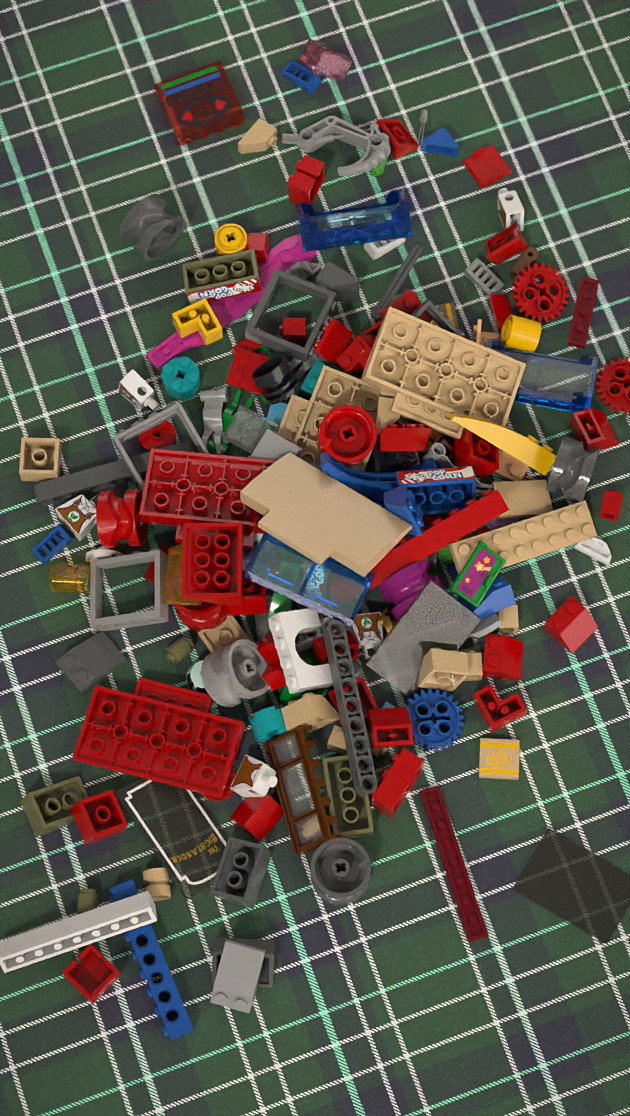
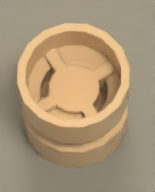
[142,868,171,901]

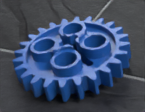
[404,688,465,752]

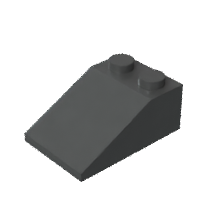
[55,631,127,696]

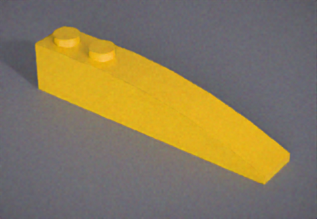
[448,413,556,475]

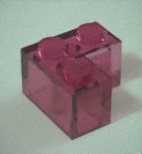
[301,39,352,81]

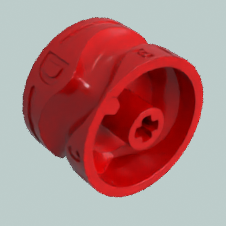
[316,405,377,467]
[96,488,148,548]
[170,568,229,631]

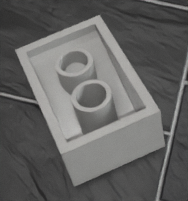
[210,939,266,1013]

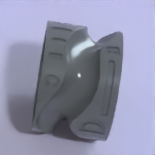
[120,194,185,260]
[546,436,601,502]
[310,838,371,905]

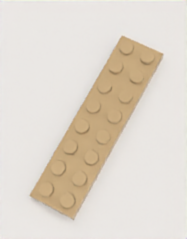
[449,500,597,575]

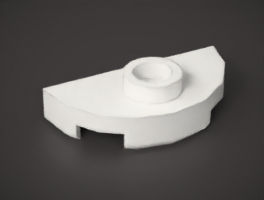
[575,537,611,566]
[85,547,122,562]

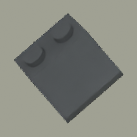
[316,261,359,302]

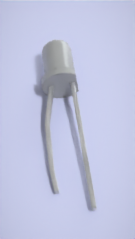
[418,110,428,146]

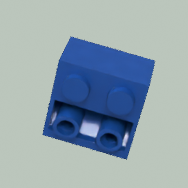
[384,484,424,536]

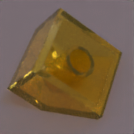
[48,562,90,594]

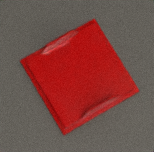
[462,144,512,189]

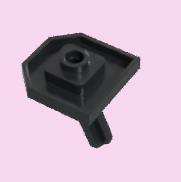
[373,435,418,473]

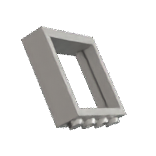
[113,402,209,491]
[90,548,168,632]

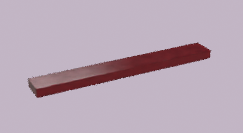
[420,785,489,943]

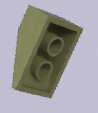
[20,776,89,837]

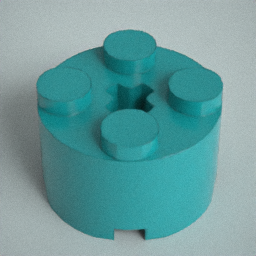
[162,356,201,400]
[248,705,288,744]

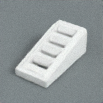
[364,226,406,260]

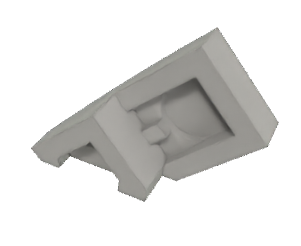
[285,261,322,280]

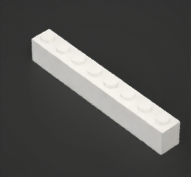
[0,891,157,973]

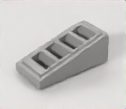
[464,258,504,295]

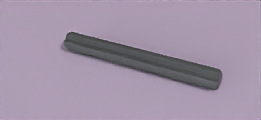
[371,244,423,321]

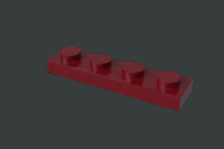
[567,276,599,349]

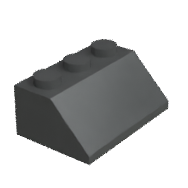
[210,837,272,909]
[212,937,275,988]

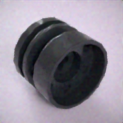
[251,355,301,405]

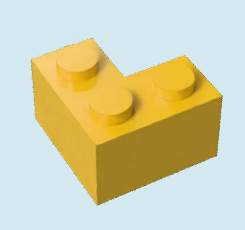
[172,298,223,346]

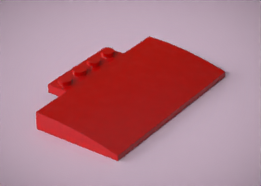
[139,448,277,550]
[72,677,246,798]

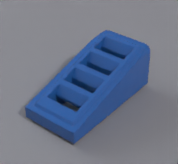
[281,60,321,94]
[31,524,74,565]

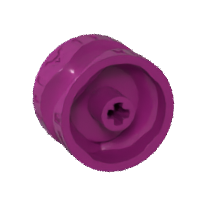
[378,559,447,622]

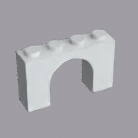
[268,607,333,694]

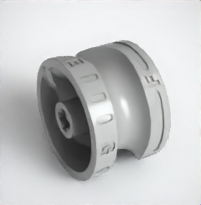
[201,639,269,707]

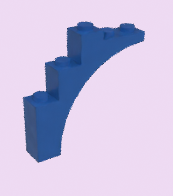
[320,451,441,504]

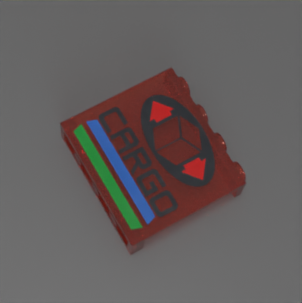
[154,61,245,146]

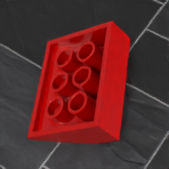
[181,523,244,605]

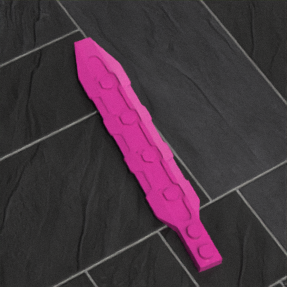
[146,228,326,371]

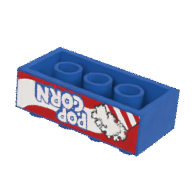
[395,466,476,515]

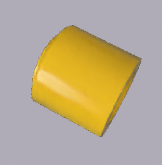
[214,223,248,257]
[501,314,541,354]

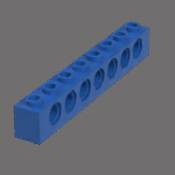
[108,879,194,1041]

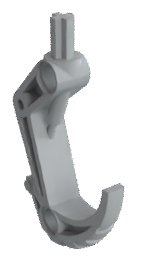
[282,115,391,176]

